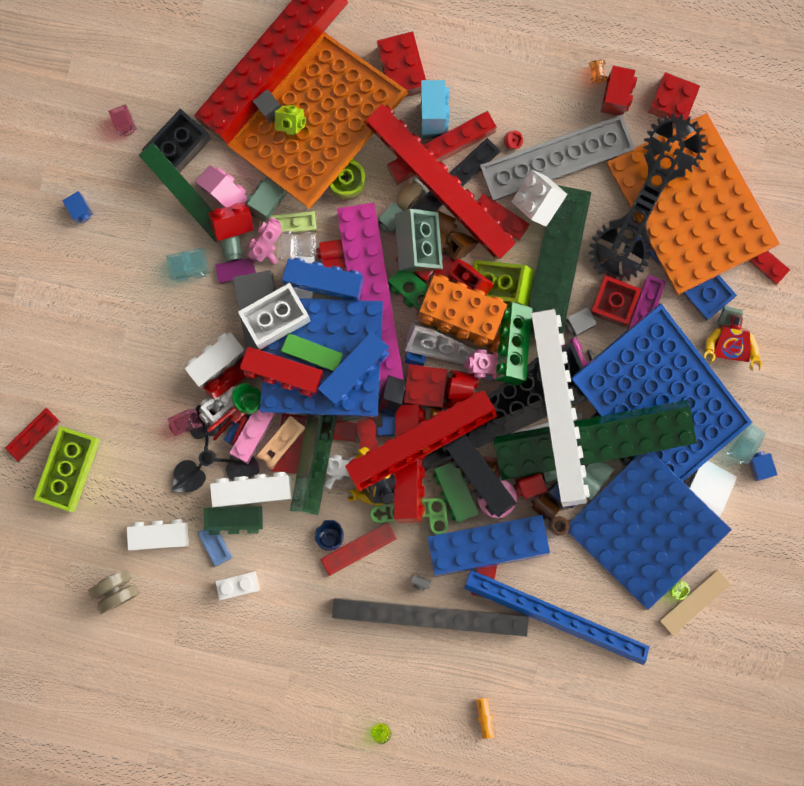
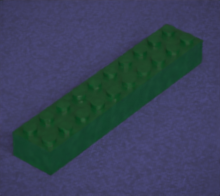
[494,399,697,480]

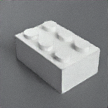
[238,283,311,350]
[184,332,246,390]

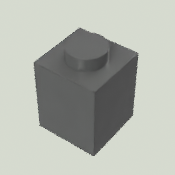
[253,89,281,124]

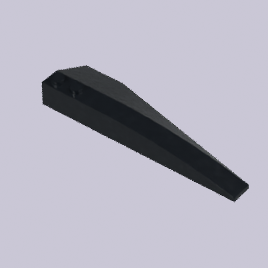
[422,342,587,471]

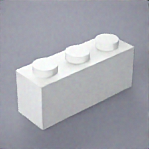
[127,519,189,550]

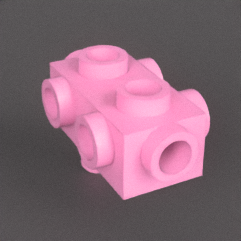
[247,217,282,265]
[464,350,512,380]

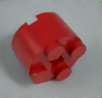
[443,369,479,408]

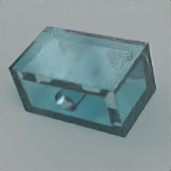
[166,248,210,283]

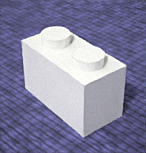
[215,571,260,600]

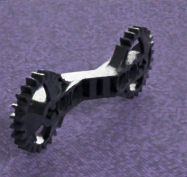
[589,113,707,281]

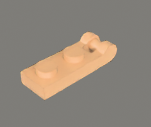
[256,416,306,470]

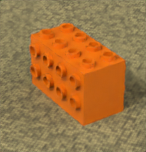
[416,275,507,347]

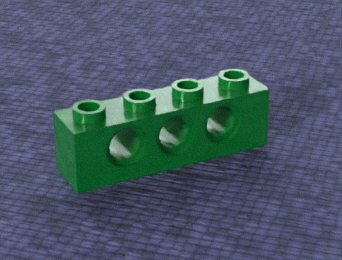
[388,269,445,334]
[495,302,532,385]

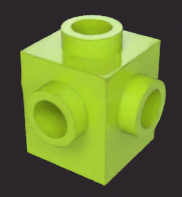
[275,105,306,135]

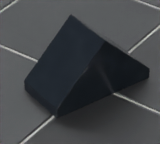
[378,375,407,417]

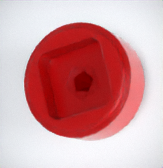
[504,130,523,150]

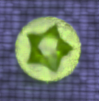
[669,580,690,600]
[371,723,392,744]

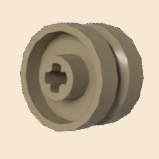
[88,570,139,614]

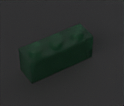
[204,506,263,535]

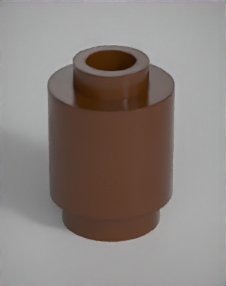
[531,493,560,521]
[548,516,569,536]

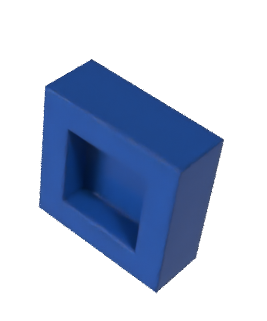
[404,351,426,366]

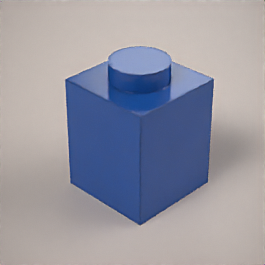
[62,191,94,224]
[748,451,778,481]

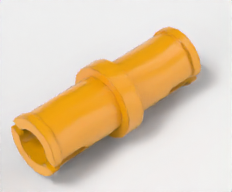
[476,697,495,739]

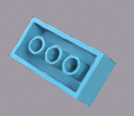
[421,80,450,139]

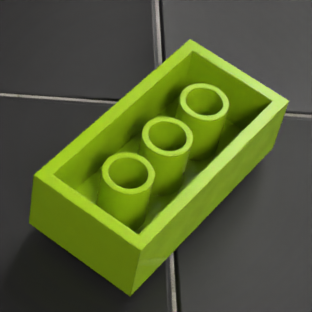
[34,426,101,512]

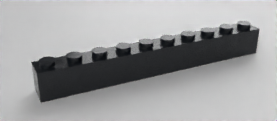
[332,598,529,637]

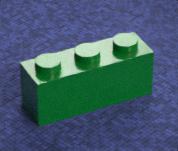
[433,462,479,523]

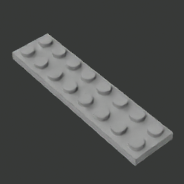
[480,115,635,201]

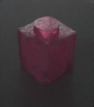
[108,104,138,137]
[168,409,202,436]

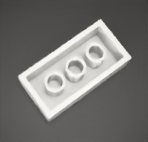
[210,472,294,508]

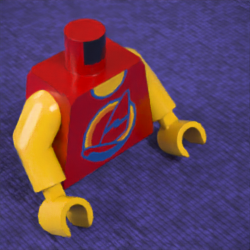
[702,316,762,371]

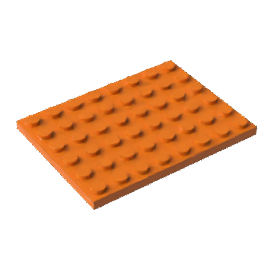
[227,32,408,209]
[606,113,780,296]

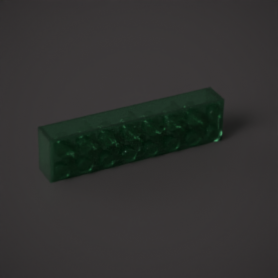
[528,185,592,338]

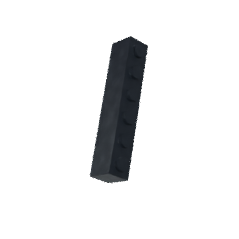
[434,408,517,517]

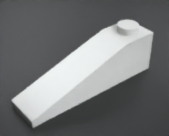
[405,322,476,365]

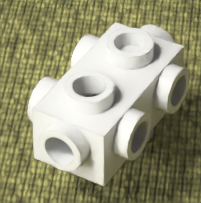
[199,386,236,425]
[321,455,355,489]

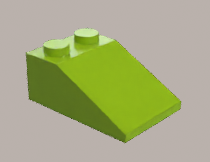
[473,260,535,307]

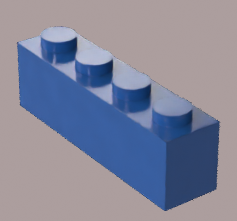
[282,257,365,301]
[318,331,390,407]

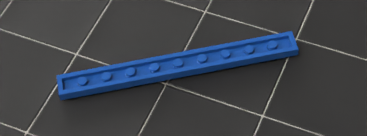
[464,570,650,665]

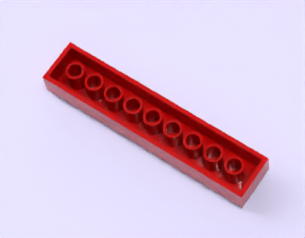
[194,0,348,144]

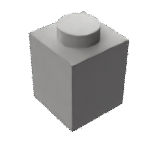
[565,307,597,337]

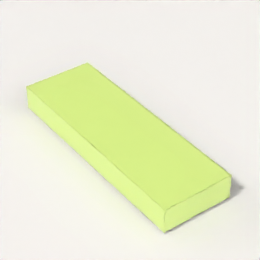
[259,211,317,235]

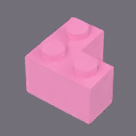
[195,165,248,208]

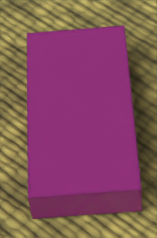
[215,258,256,284]

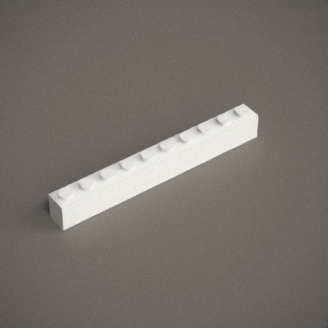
[531,309,590,507]

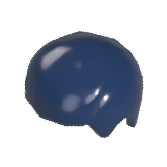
[315,520,344,551]

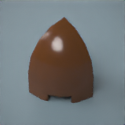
[447,232,479,260]

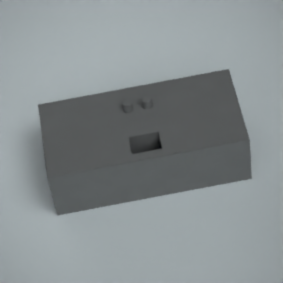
[233,270,276,351]

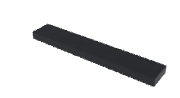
[411,138,500,212]

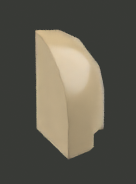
[397,179,423,211]

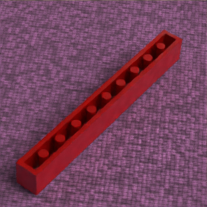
[364,104,516,260]

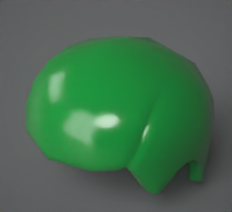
[231,383,261,414]

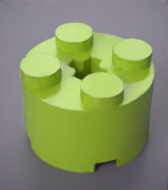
[329,159,366,200]

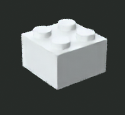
[511,170,567,226]

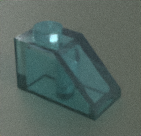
[728,424,766,464]

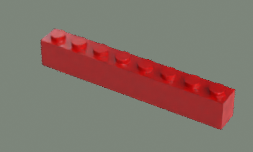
[345,390,497,492]

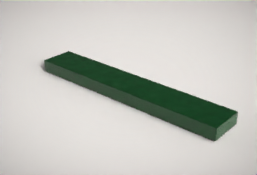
[139,143,217,242]

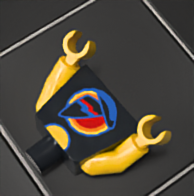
[347,447,396,506]

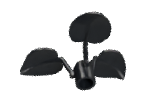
[172,405,260,492]

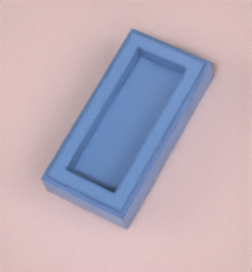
[197,524,233,567]

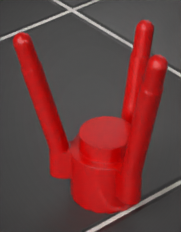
[207,407,248,445]

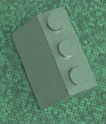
[395,209,443,272]

